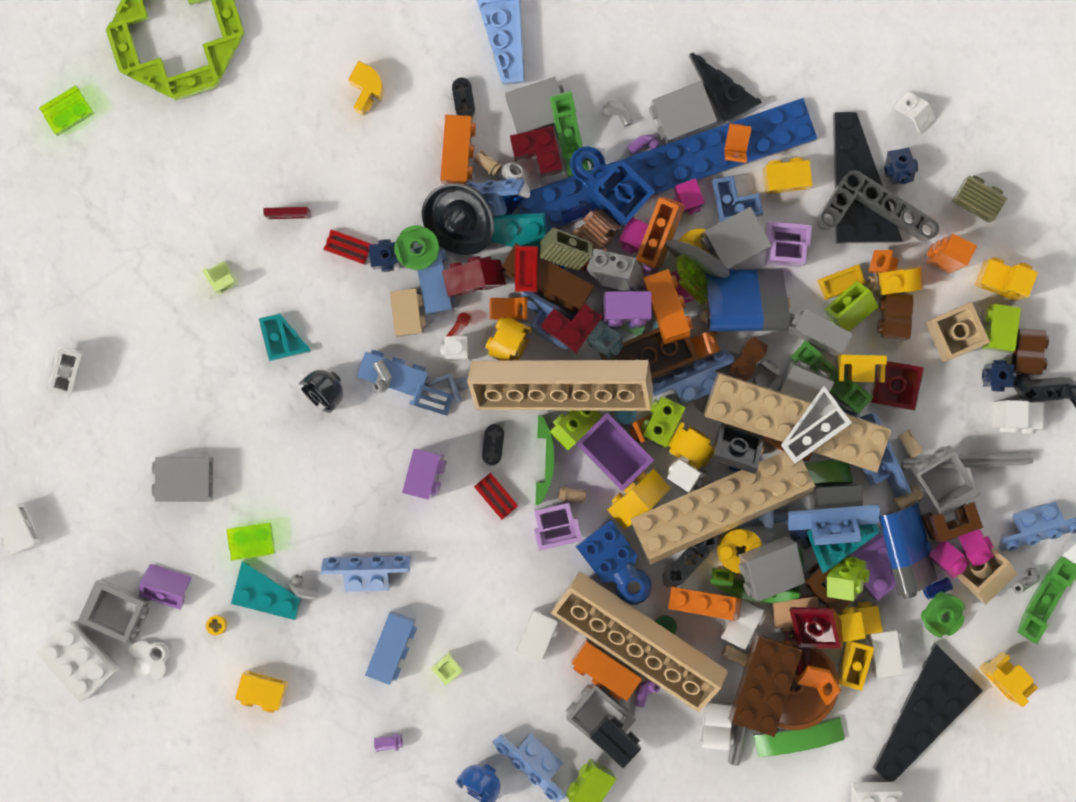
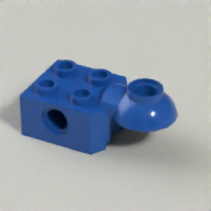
[570,146,655,226]
[575,519,652,605]

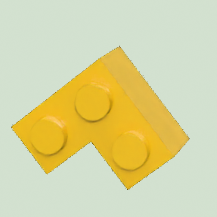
[974,257,1038,301]
[607,469,671,530]
[838,601,883,642]

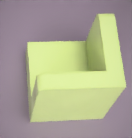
[202,261,238,294]
[431,651,463,686]

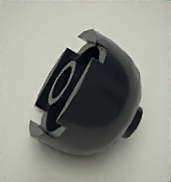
[299,370,343,413]

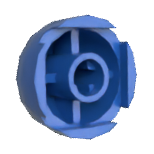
[456,764,501,802]

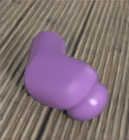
[627,134,661,155]
[634,679,661,707]

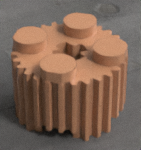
[571,208,621,252]

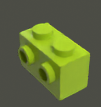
[824,281,879,332]
[982,304,1021,353]
[640,396,686,449]
[550,410,603,450]
[827,557,870,601]
[566,758,616,802]

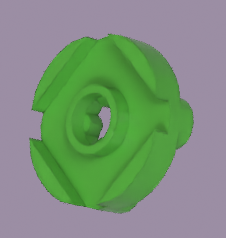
[394,225,439,271]
[921,592,965,638]

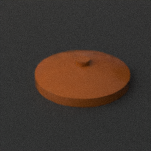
[778,640,839,730]

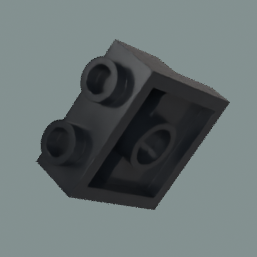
[712,422,764,474]

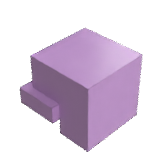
[765,221,812,268]
[534,502,582,551]

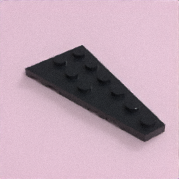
[833,112,903,244]
[873,643,983,782]

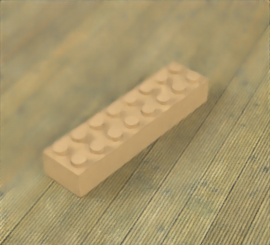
[467,360,654,411]
[704,372,892,472]
[631,451,815,565]
[551,571,728,712]

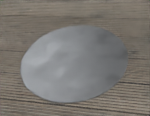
[665,240,730,278]

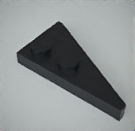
[689,52,762,123]

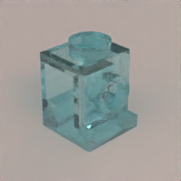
[587,321,623,358]

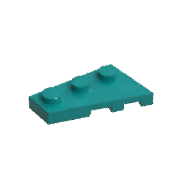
[490,213,547,254]
[807,524,880,574]
[231,560,301,620]

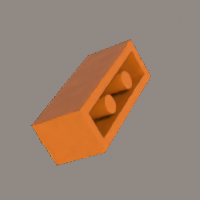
[440,114,476,184]
[636,197,686,268]
[926,234,977,274]
[643,269,693,344]
[668,587,742,621]
[571,639,642,701]

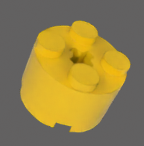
[485,316,532,361]
[668,422,714,470]
[716,528,762,574]

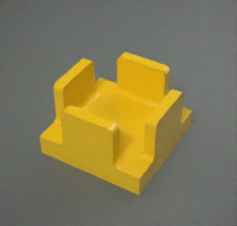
[837,355,887,382]
[979,652,1038,708]

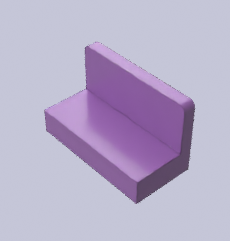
[139,564,191,610]

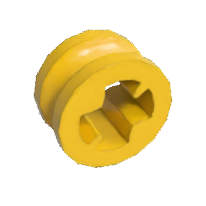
[206,615,228,636]

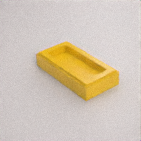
[817,264,867,300]

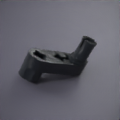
[1013,374,1076,408]
[662,537,718,588]

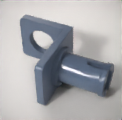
[426,373,469,403]
[741,510,789,528]

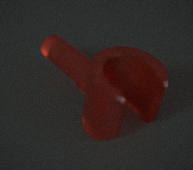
[446,312,471,336]

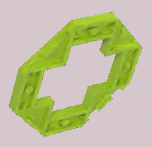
[106,0,245,101]

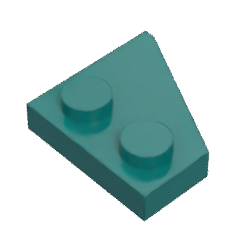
[258,313,311,362]

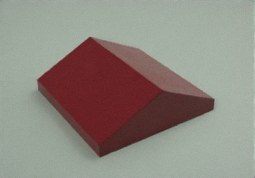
[871,361,924,411]
[789,607,843,649]

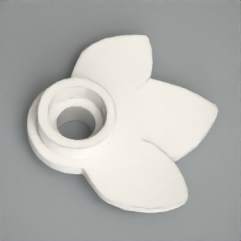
[502,159,543,198]
[127,641,169,682]

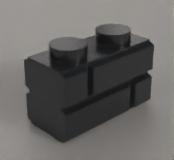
[589,715,641,768]

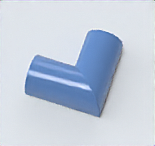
[712,176,763,223]

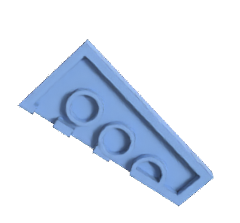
[477,0,525,85]

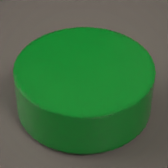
[655,615,677,634]

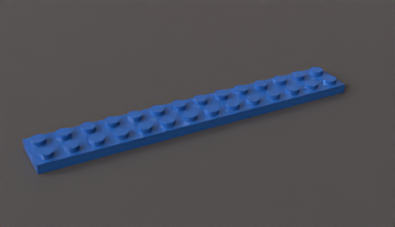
[515,98,818,232]

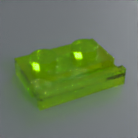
[39,85,95,136]
[676,254,708,304]
[226,522,276,561]

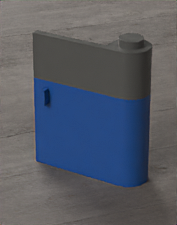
[704,269,794,331]
[879,503,938,599]

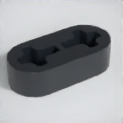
[452,77,475,117]
[482,424,504,465]

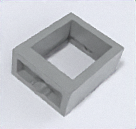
[587,248,646,292]
[788,309,853,356]
[911,445,981,516]
[77,579,150,643]
[566,683,636,753]

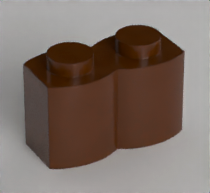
[877,293,913,340]
[1011,328,1049,375]
[728,336,768,381]

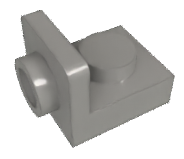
[747,360,781,388]

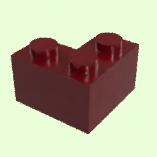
[510,126,562,178]
[442,256,506,297]
[540,304,603,354]

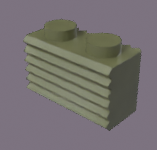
[952,175,1007,223]
[540,227,592,272]

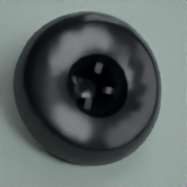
[421,182,494,255]

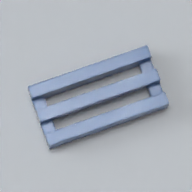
[409,383,454,416]

